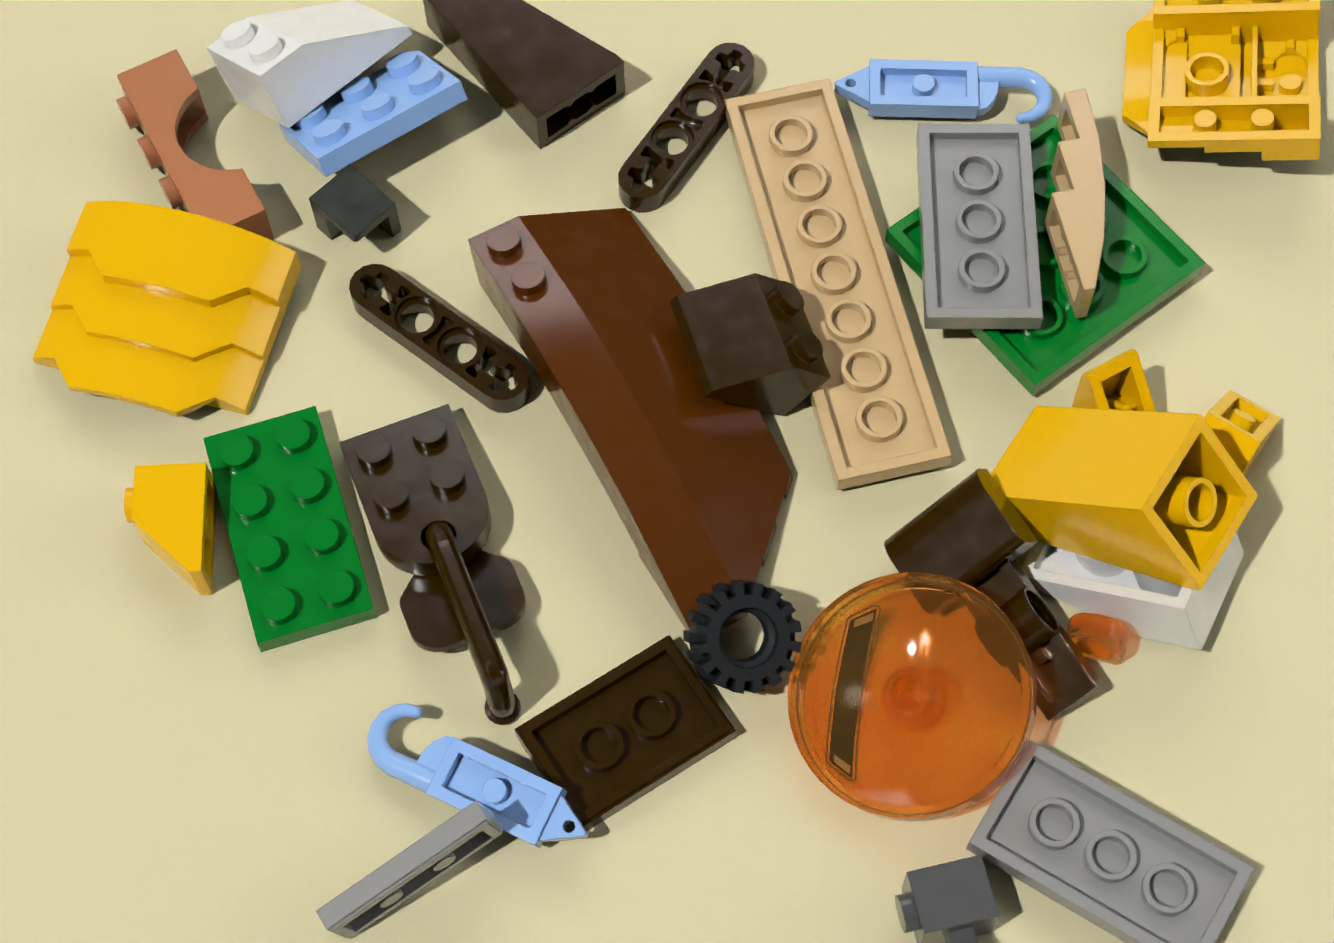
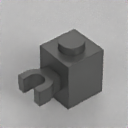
[895,854,1000,943]

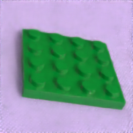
[885,115,1205,396]

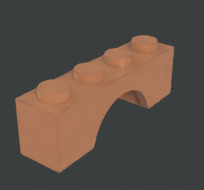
[116,49,275,240]

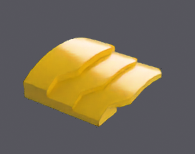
[1122,0,1321,161]
[32,201,302,417]

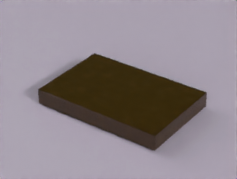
[515,635,736,831]

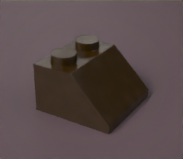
[670,273,831,415]

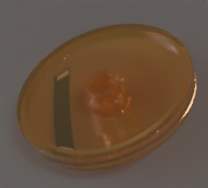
[787,572,1037,822]

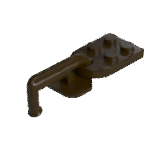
[339,404,526,725]

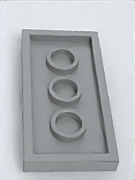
[916,124,1043,329]
[966,740,1255,943]

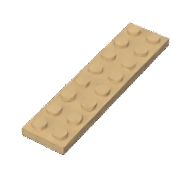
[725,78,952,490]

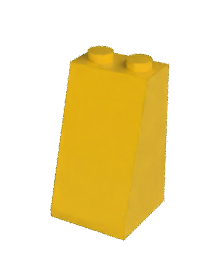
[991,406,1258,590]

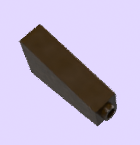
[423,0,625,149]

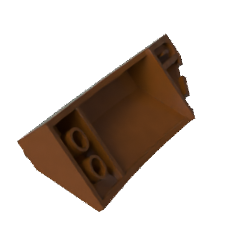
[468,208,793,630]

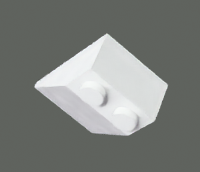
[206,0,412,129]
[1021,532,1244,650]

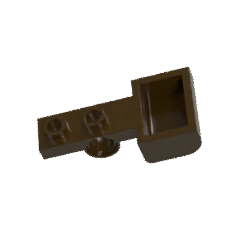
[884,468,1103,721]

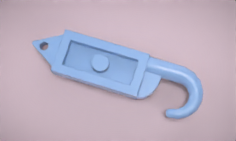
[834,59,1053,124]
[368,703,588,848]

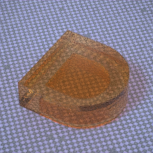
[1065,613,1130,665]

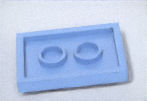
[279,49,468,177]

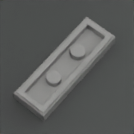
[316,800,504,939]

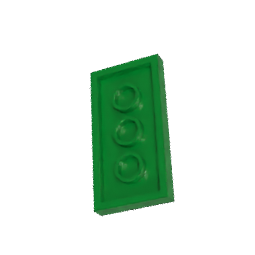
[203,406,377,652]

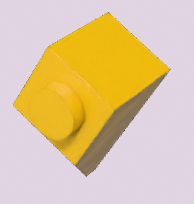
[1204,390,1281,476]
[124,462,217,595]

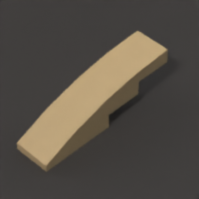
[1044,88,1105,318]

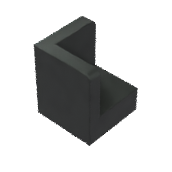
[309,164,401,242]

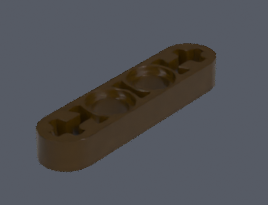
[618,43,754,213]
[349,264,531,413]

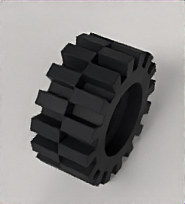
[683,580,802,694]

